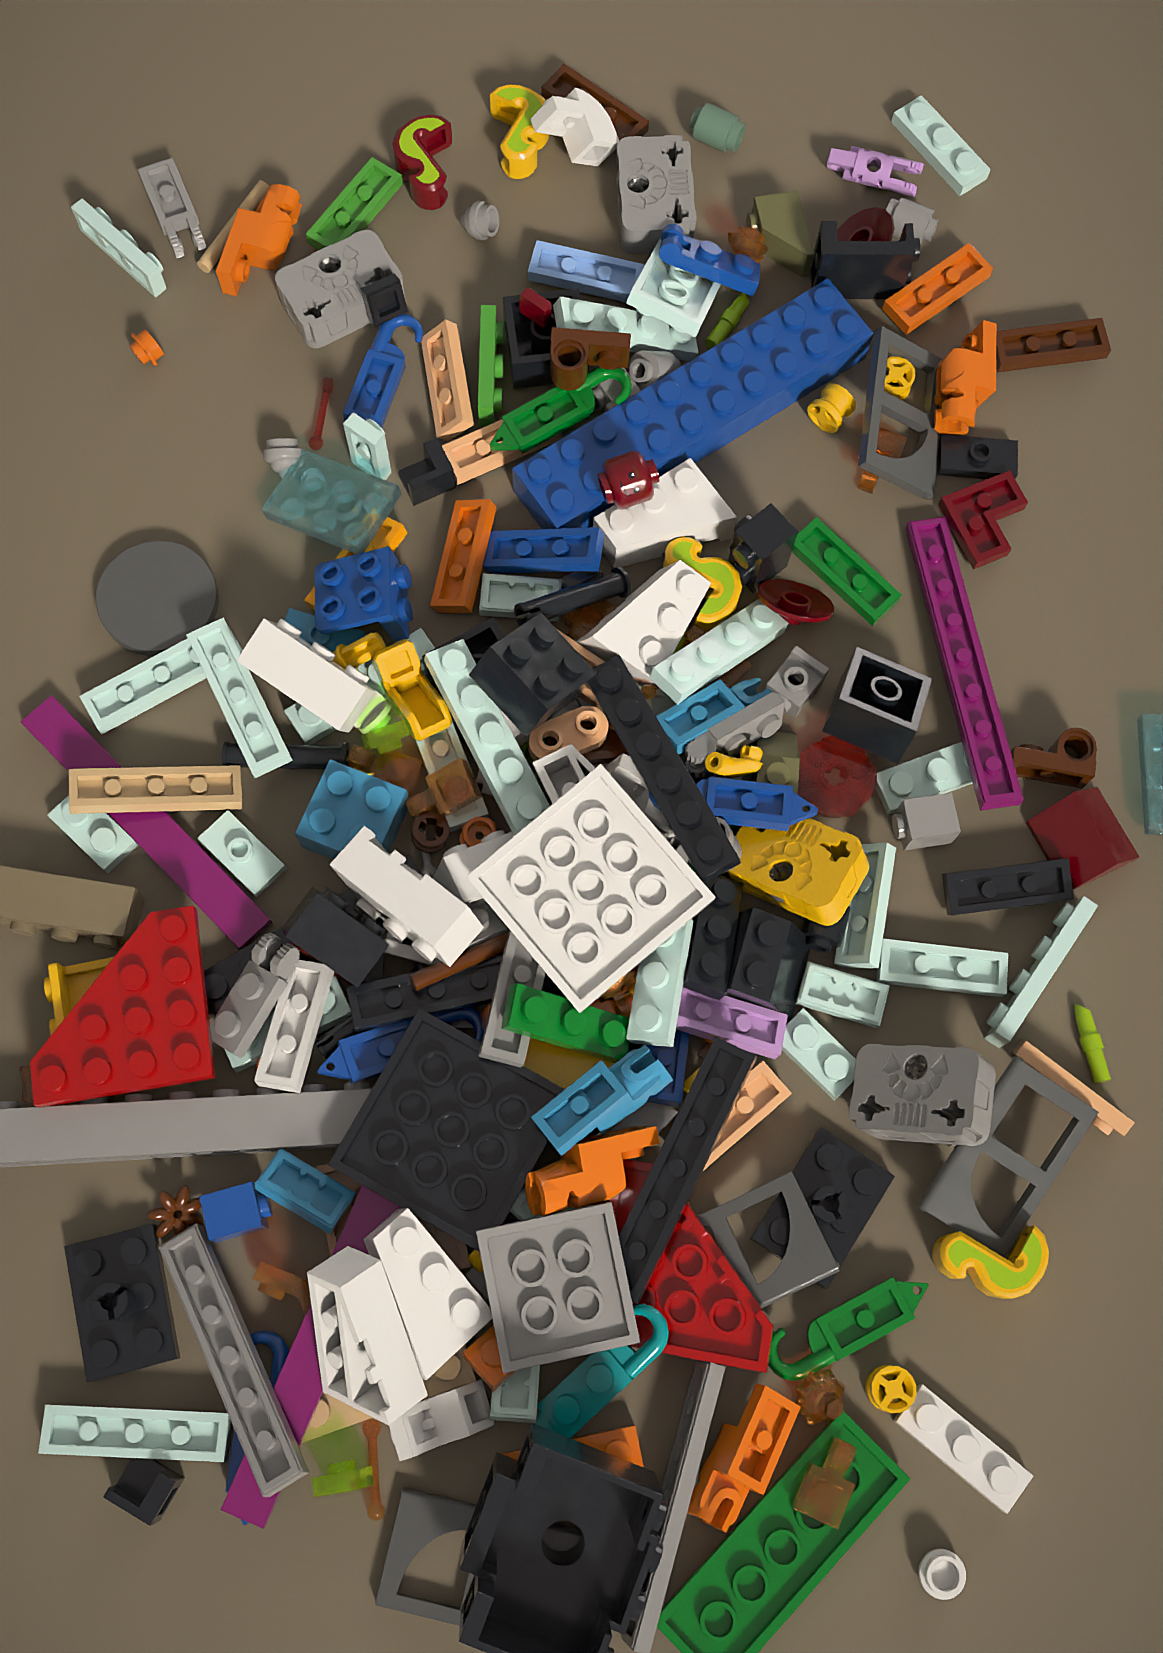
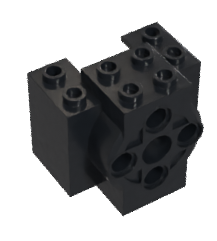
[459,1423,667,1653]

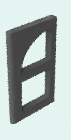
[858,326,942,500]
[917,1056,1099,1257]
[698,1171,840,1308]
[375,1487,582,1626]

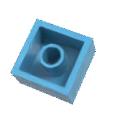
[295,759,410,860]

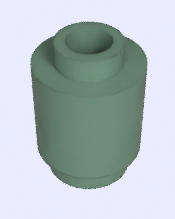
[689,102,746,153]

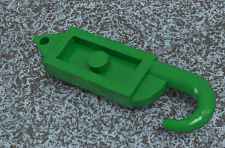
[489,367,632,454]
[768,1277,929,1381]

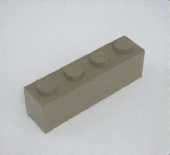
[0,866,145,950]

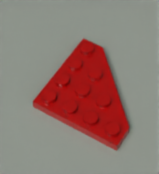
[30,905,216,1108]
[609,1159,774,1373]

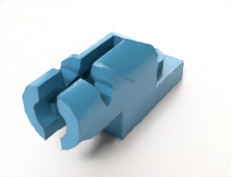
[656,678,771,755]
[531,1045,673,1156]

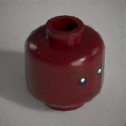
[597,450,660,510]

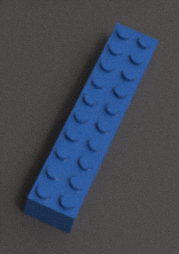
[512,278,874,529]

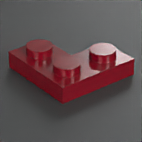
[938,470,1028,569]

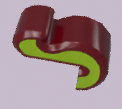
[392,114,452,210]

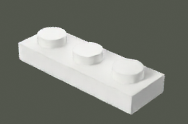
[254,960,334,1093]
[893,1384,1033,1514]

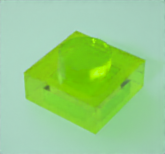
[361,719,411,754]
[312,1459,374,1498]

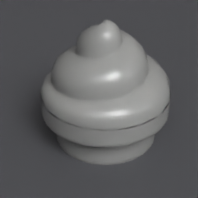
[460,201,500,240]
[263,438,303,480]

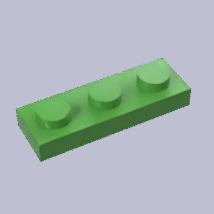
[305,157,403,250]
[478,305,504,427]

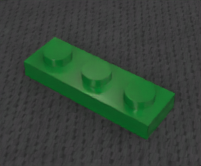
[792,517,902,627]
[501,983,630,1063]

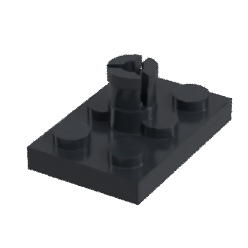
[750,1127,895,1289]
[64,1224,181,1382]

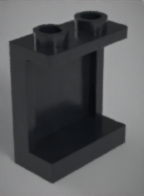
[810,221,920,299]

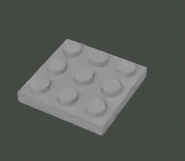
[476,1202,640,1373]

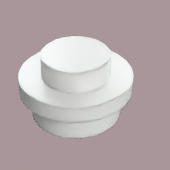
[918,1549,966,1600]

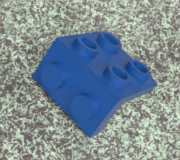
[315,546,413,642]

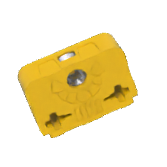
[727,818,869,926]

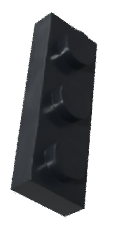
[942,858,1074,916]
[683,875,743,1000]

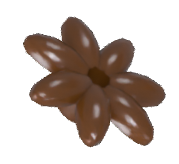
[147,1185,204,1237]

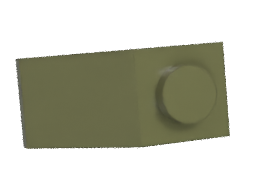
[746,190,814,277]
[752,732,800,795]

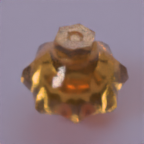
[795,1369,845,1425]

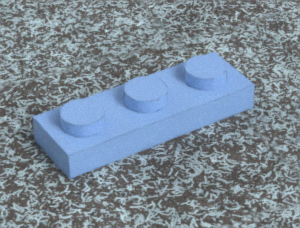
[528,240,645,302]

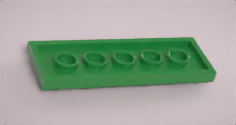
[657,1409,911,1653]

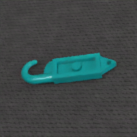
[536,1304,669,1438]

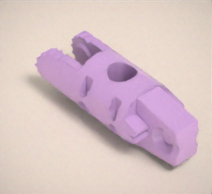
[827,146,924,197]

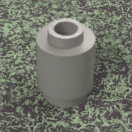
[886,198,939,247]
[628,350,681,390]

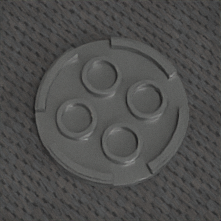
[96,541,219,656]

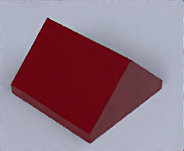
[1026,787,1139,891]

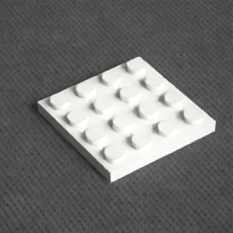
[466,764,716,1013]

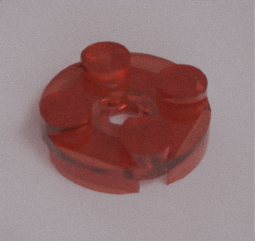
[798,736,877,818]

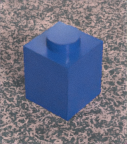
[199,1182,273,1243]

